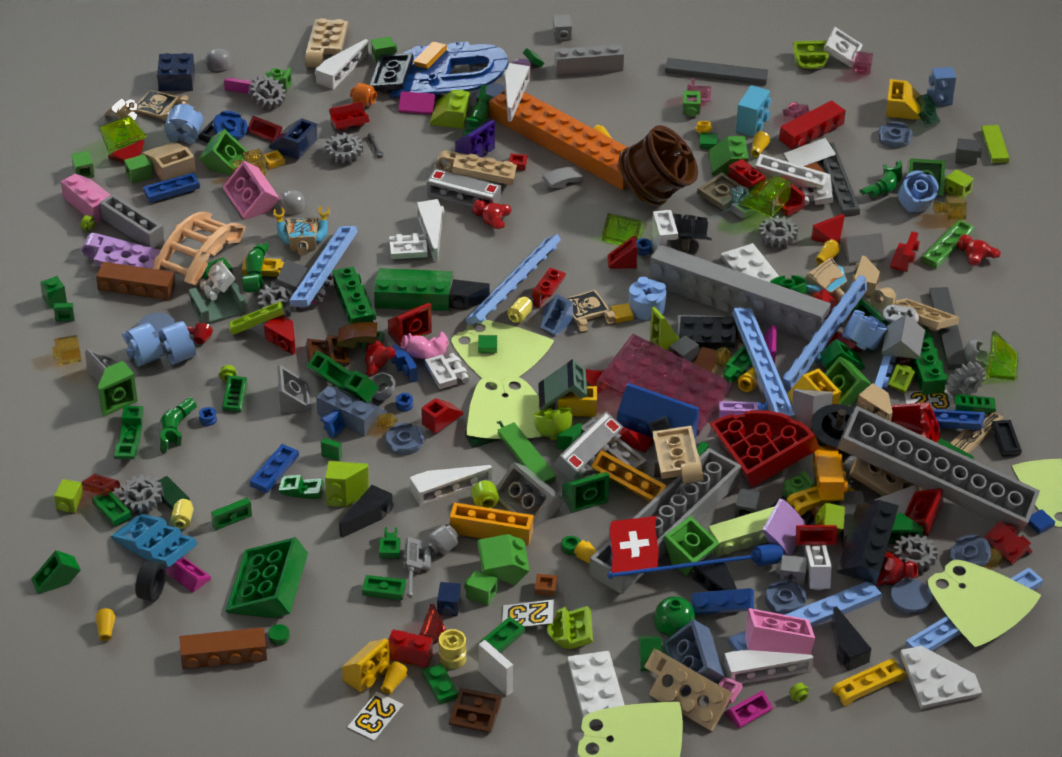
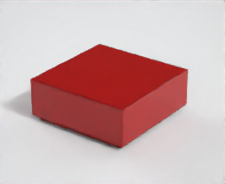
[509,153,528,171]

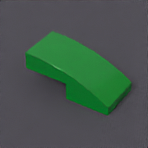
[279,474,324,498]

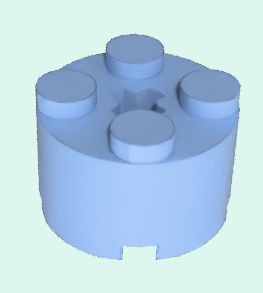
[164,104,203,144]
[898,171,939,213]
[628,277,666,321]
[842,310,888,351]
[157,321,197,365]
[122,322,163,367]

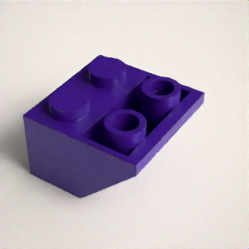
[455,120,495,157]

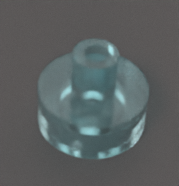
[730,185,749,204]

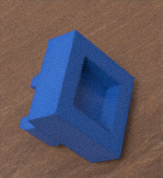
[320,409,346,437]

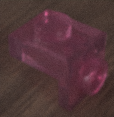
[853,51,873,75]
[687,78,711,102]
[782,102,809,119]

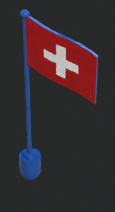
[607,516,784,579]

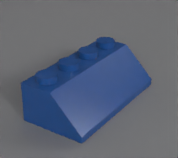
[617,383,699,439]

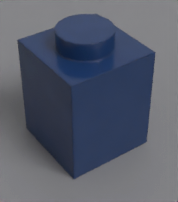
[437,582,461,616]

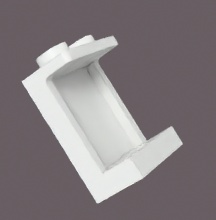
[651,210,678,252]

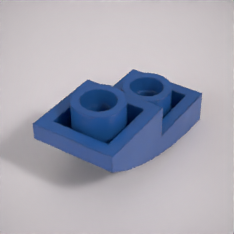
[391,344,417,383]

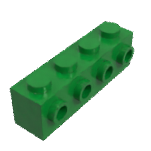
[332,266,376,324]
[908,327,948,395]

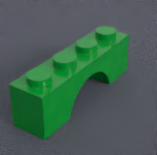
[306,351,379,403]

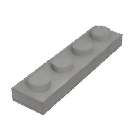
[581,418,647,471]

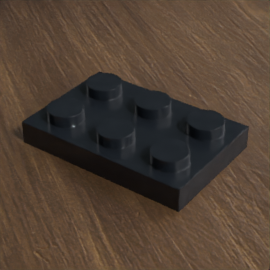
[370,53,414,91]
[679,316,737,348]

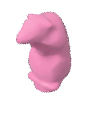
[401,331,449,359]

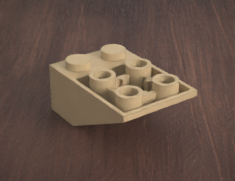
[142,142,196,181]

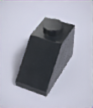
[449,279,490,310]

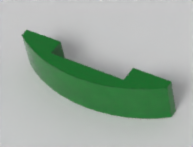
[114,406,144,459]

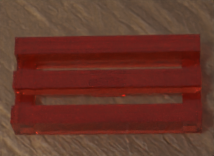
[82,473,121,496]

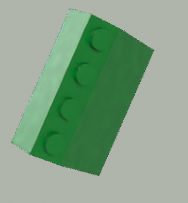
[374,268,453,311]
[225,537,308,618]

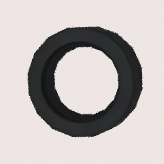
[135,560,166,602]

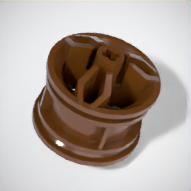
[618,125,698,207]

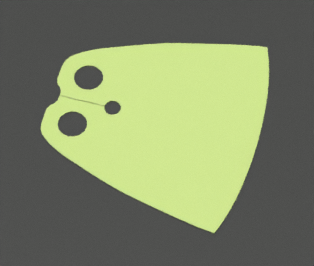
[451,320,554,389]
[467,377,544,439]
[1012,459,1062,527]
[928,560,1041,647]
[578,702,683,757]

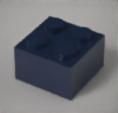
[157,53,195,91]

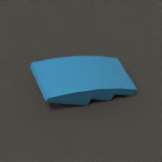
[111,514,198,568]

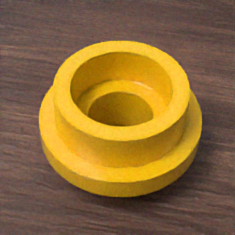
[695,121,713,134]

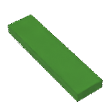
[921,219,975,269]
[497,422,556,484]

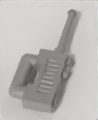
[403,537,431,598]

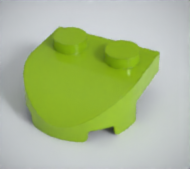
[793,40,829,69]
[547,606,593,649]

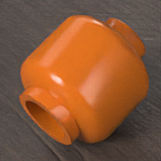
[350,83,377,107]

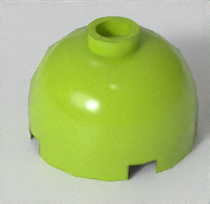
[533,407,572,440]

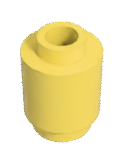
[507,297,533,323]
[170,499,194,529]

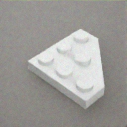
[900,646,982,709]

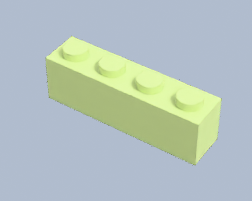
[708,507,774,556]

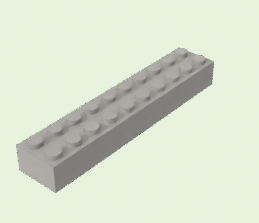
[650,244,831,342]
[837,406,1040,533]
[589,448,741,594]

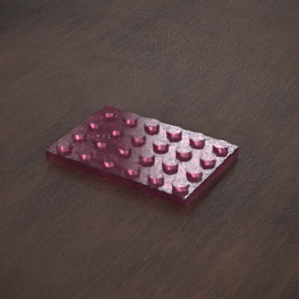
[596,333,733,436]

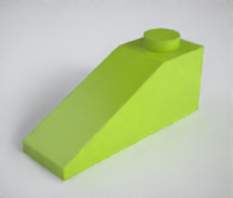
[649,307,679,361]

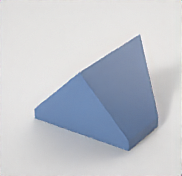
[540,294,573,336]

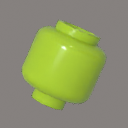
[471,480,499,508]

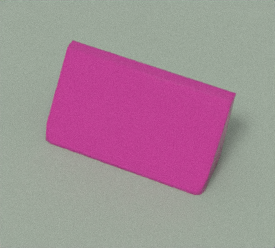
[224,78,259,94]
[399,91,435,115]
[763,325,776,364]
[166,556,211,592]
[724,690,773,728]

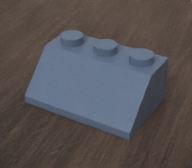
[316,386,387,436]
[663,619,724,692]

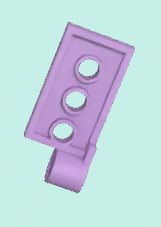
[81,233,161,269]

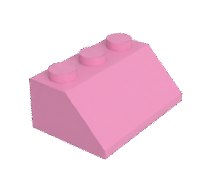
[222,161,280,219]
[61,174,110,223]
[745,608,815,655]

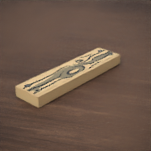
[951,412,1003,454]

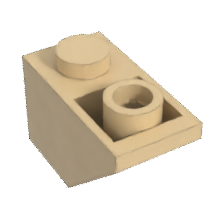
[851,256,880,296]
[857,383,893,421]

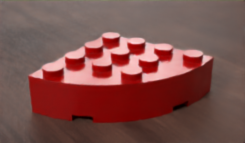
[709,410,819,488]

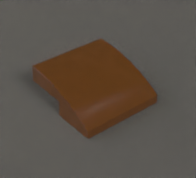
[337,322,377,348]
[306,335,350,370]
[449,687,502,733]

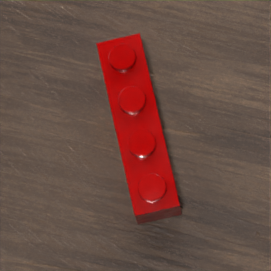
[779,100,846,150]

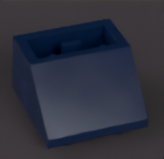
[269,118,317,159]

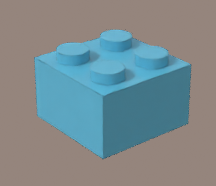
[736,85,772,137]

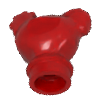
[472,200,512,229]
[957,234,1001,266]
[365,339,396,377]
[873,552,918,587]

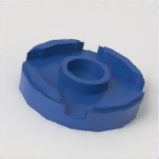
[212,111,248,141]

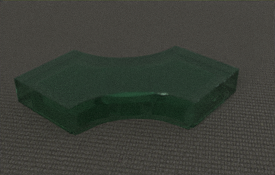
[916,94,940,128]

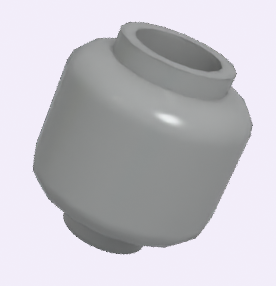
[428,525,459,555]

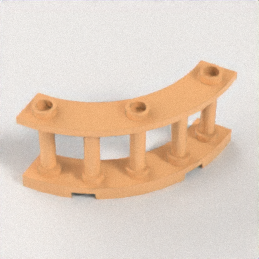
[153,212,246,286]

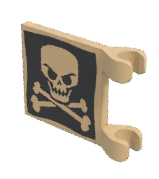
[133,90,190,122]
[566,290,615,332]

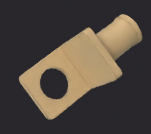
[103,99,137,126]

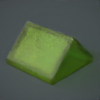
[99,115,147,153]
[601,213,647,245]
[987,331,1018,380]

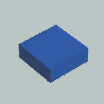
[1028,509,1055,534]

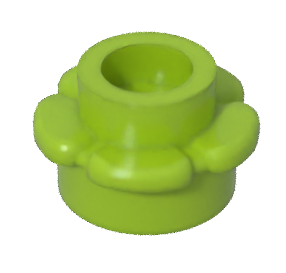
[80,215,96,232]
[218,365,237,382]
[789,683,809,702]

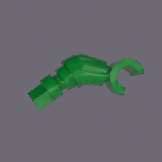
[462,84,491,136]
[859,160,902,198]
[242,242,269,293]
[159,397,197,453]

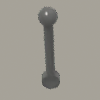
[367,133,383,158]

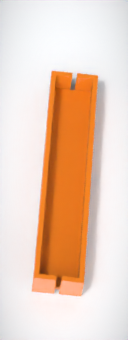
[489,90,628,190]

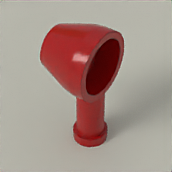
[186,323,213,344]

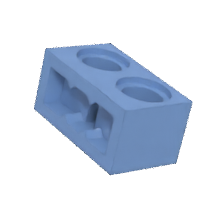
[927,67,956,106]

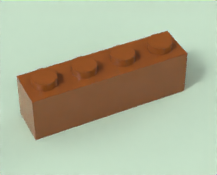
[96,262,175,300]
[179,627,267,669]

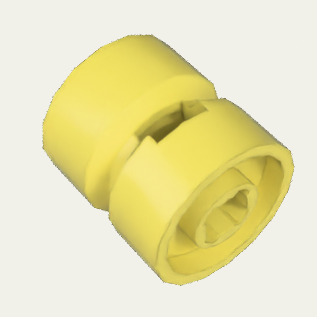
[439,629,466,669]

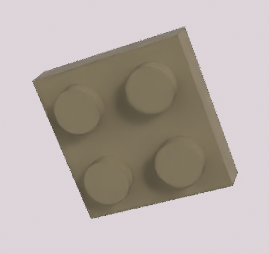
[697,173,748,210]

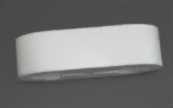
[883,305,919,324]

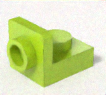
[888,365,916,393]

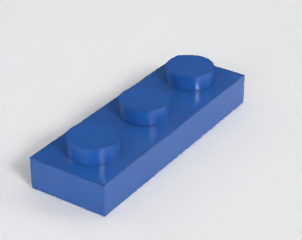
[143,173,200,203]
[933,409,985,430]
[250,444,299,493]
[692,588,754,615]

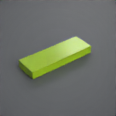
[981,125,1009,163]
[229,301,284,335]

